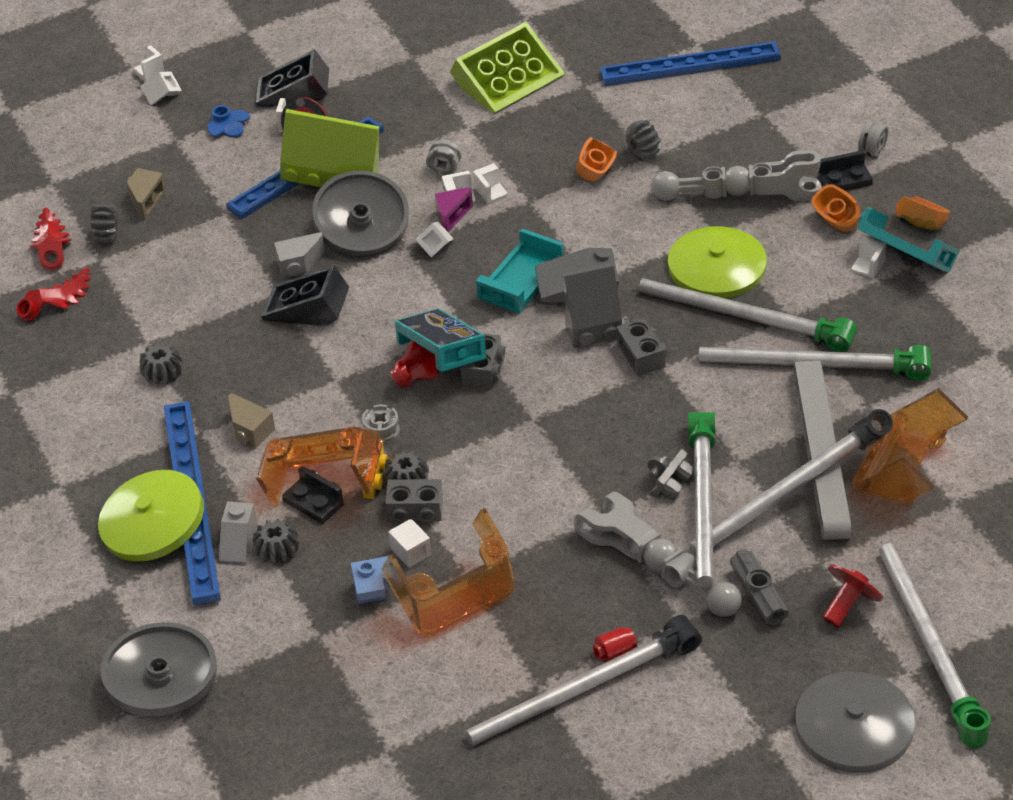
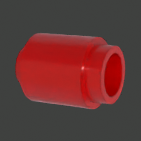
[593,627,637,663]

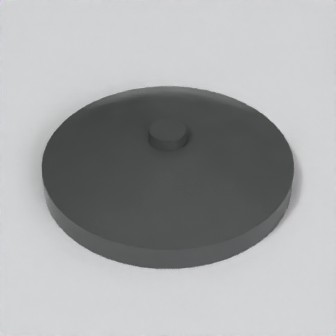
[312,171,409,256]
[100,622,217,717]
[795,671,915,773]

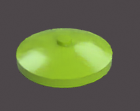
[668,226,767,298]
[98,470,204,562]

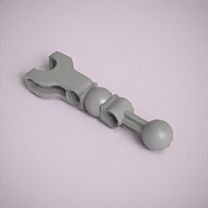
[651,150,822,201]
[574,492,742,618]

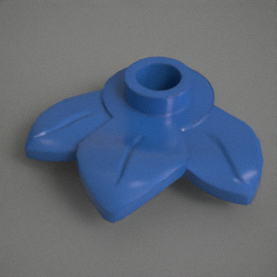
[207,105,251,137]

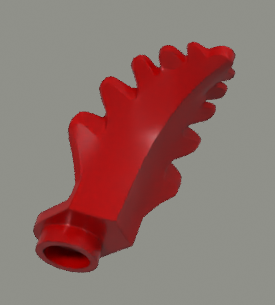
[30,207,72,271]
[16,267,91,322]
[390,341,438,388]

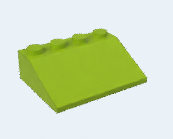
[450,22,565,114]
[280,109,379,187]

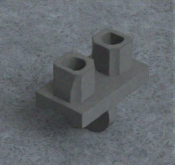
[647,449,695,500]

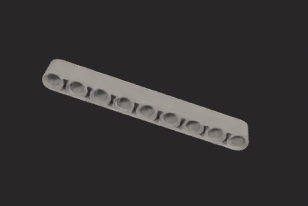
[793,360,851,541]

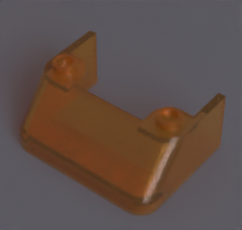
[852,388,968,504]
[256,427,383,507]
[381,508,515,637]

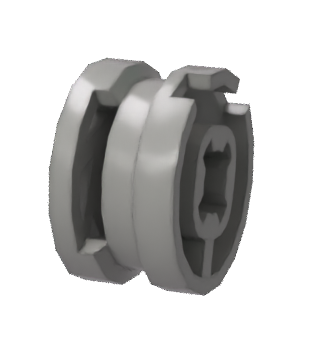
[858,121,889,158]
[426,140,462,176]
[362,404,400,444]

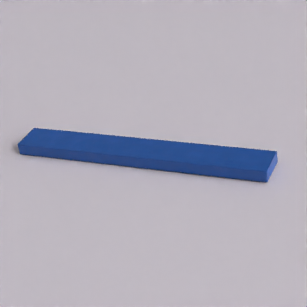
[600,41,781,86]
[226,117,384,220]

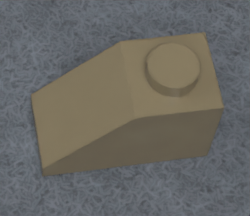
[127,168,166,220]
[228,393,275,448]

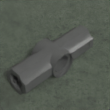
[730,549,789,626]

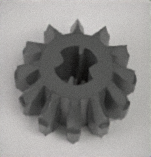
[625,119,662,161]
[90,202,118,243]
[139,343,183,385]
[383,450,429,483]
[252,518,299,565]

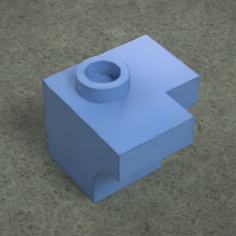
[351,555,397,604]

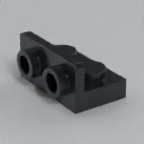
[818,150,873,191]
[282,466,344,524]

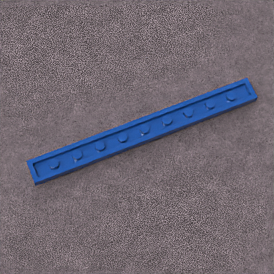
[164,401,221,606]

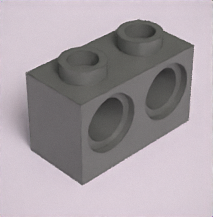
[616,318,668,376]
[460,333,505,388]
[386,479,443,522]

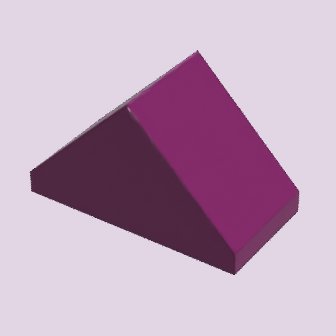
[435,187,473,232]

